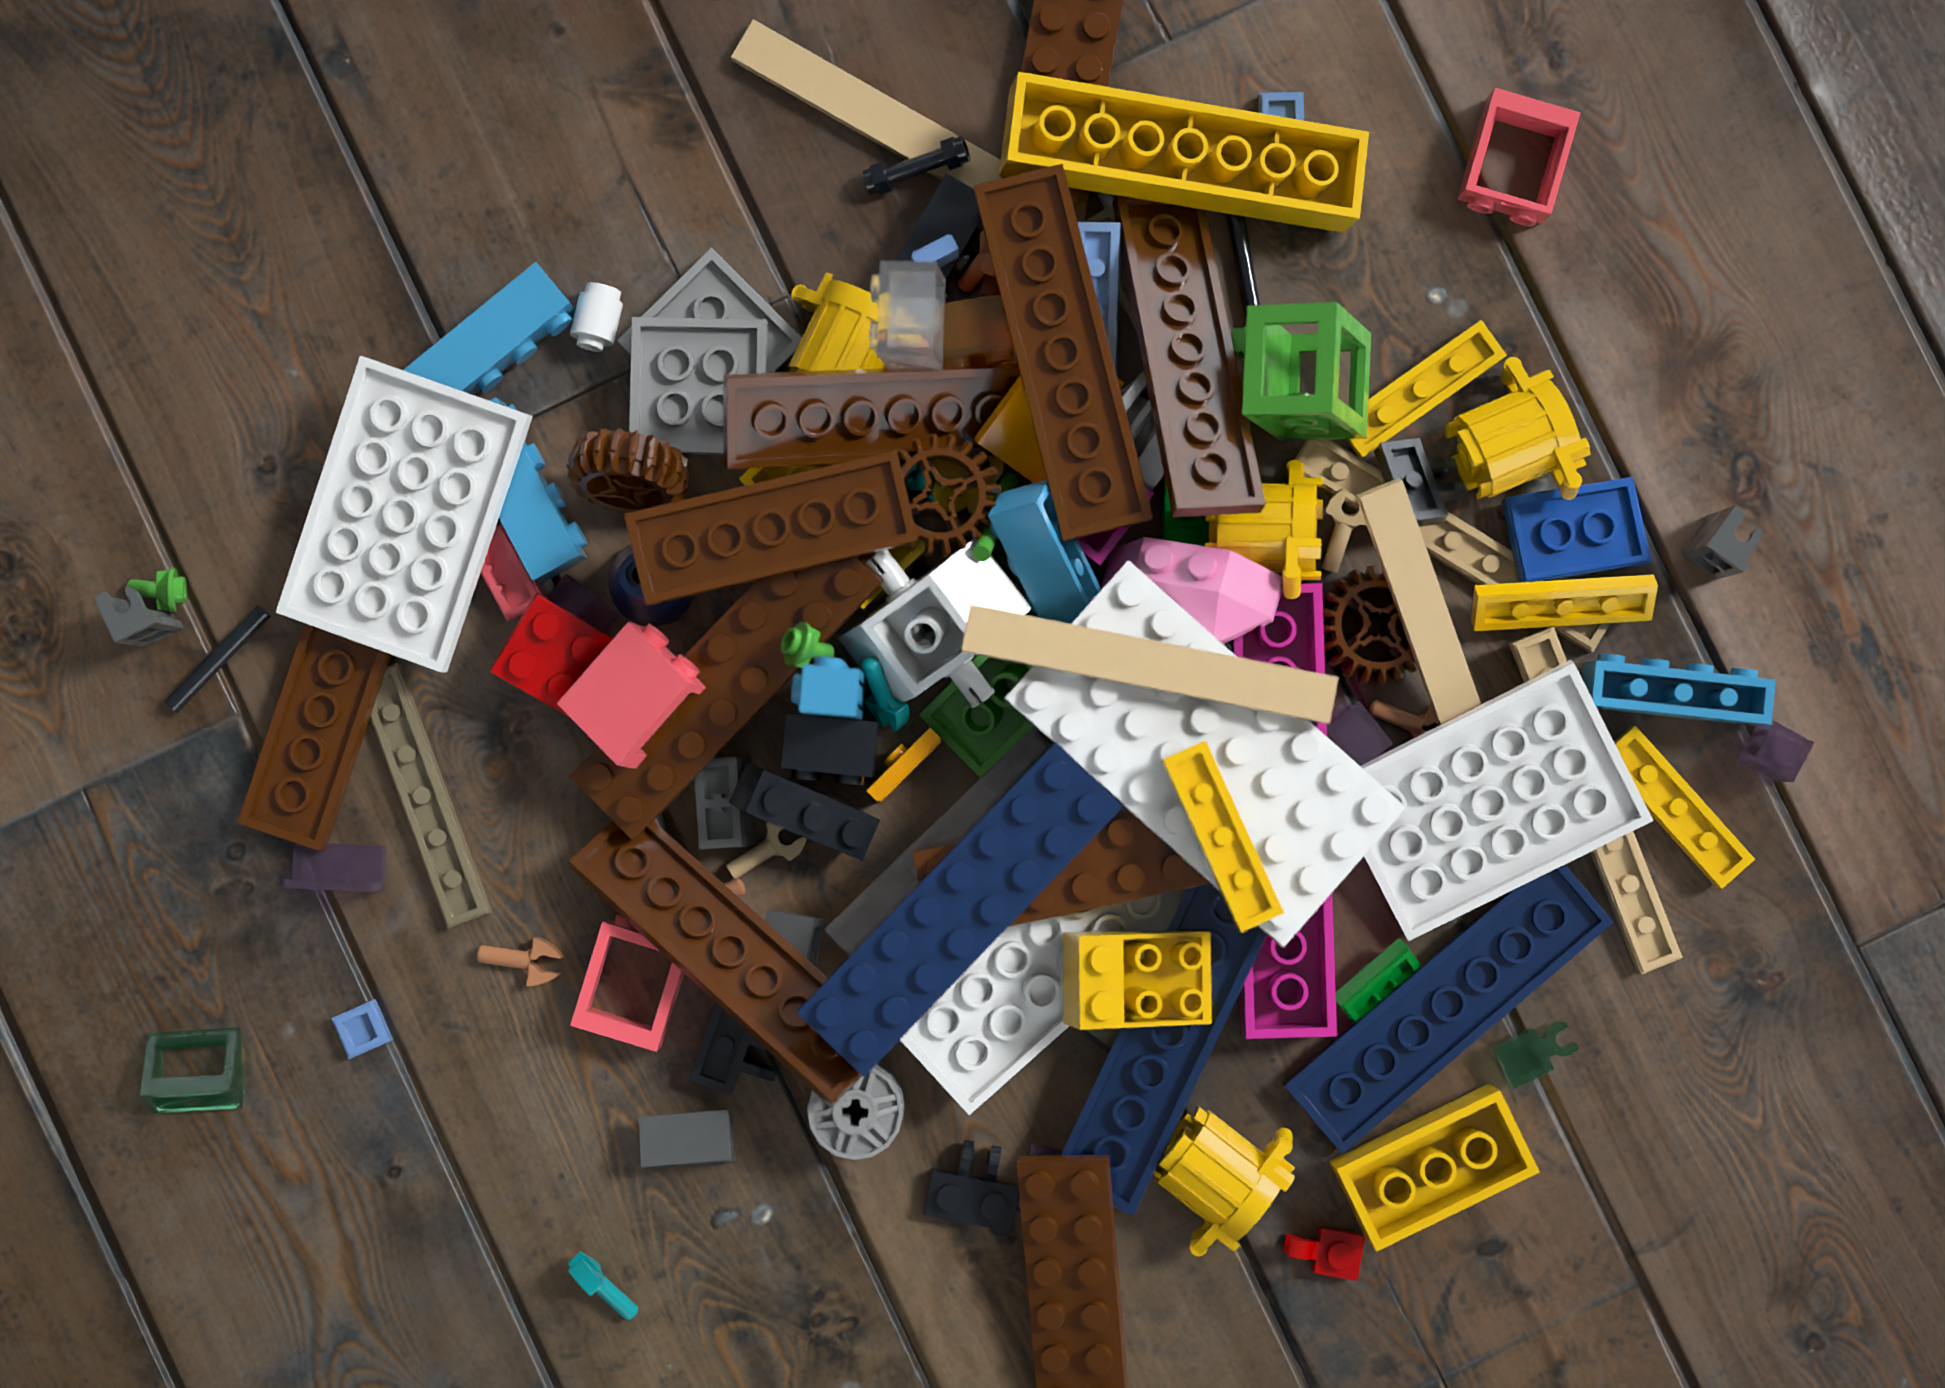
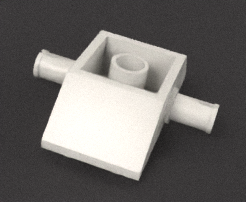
[837,539,1031,708]

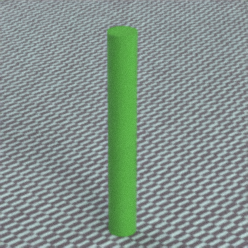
[972,473,1018,561]

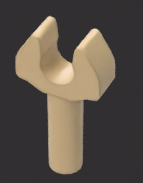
[1321,488,1366,573]
[726,822,807,879]

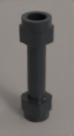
[862,136,971,196]

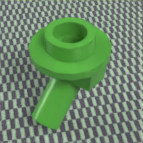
[126,568,187,612]
[781,622,834,668]

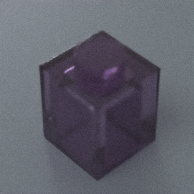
[1327,701,1393,767]
[1738,721,1815,782]

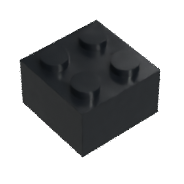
[781,713,880,785]

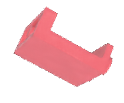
[557,622,706,769]

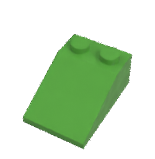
[919,655,1034,779]

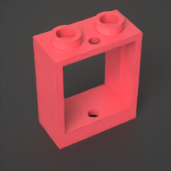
[1457,88,1581,226]
[570,914,684,1052]

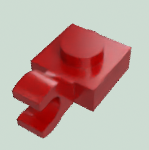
[1282,1226,1365,1281]

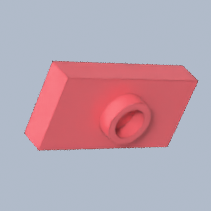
[480,523,548,622]

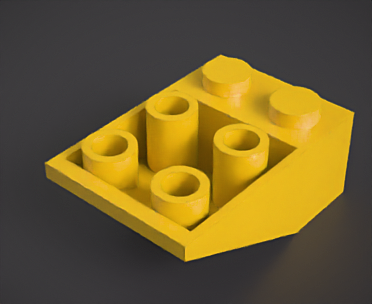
[1062,931,1212,1030]

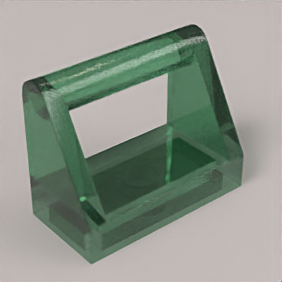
[140,1027,244,1113]

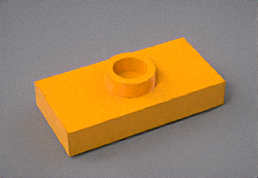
[866,728,942,802]

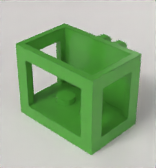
[1230,302,1371,441]

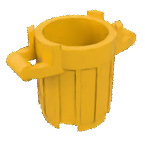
[788,272,930,372]
[1445,357,1591,500]
[1205,460,1323,599]
[1153,1105,1295,1257]

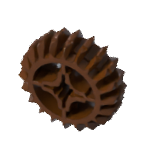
[567,428,690,513]
[897,434,1001,558]
[1323,565,1418,686]

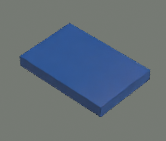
[1501,477,1652,583]

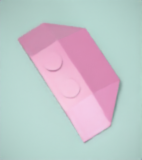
[1101,537,1283,644]

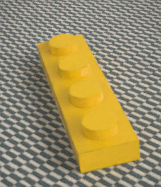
[1346,320,1507,459]
[1471,575,1658,631]
[1614,726,1755,889]
[1161,740,1284,932]

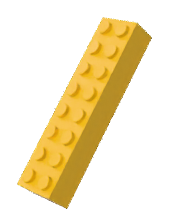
[999,72,1369,233]

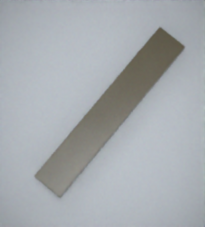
[370,663,492,929]

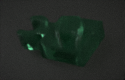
[1491,1021,1579,1089]

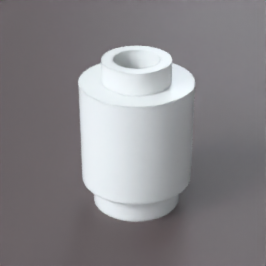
[570,282,623,352]

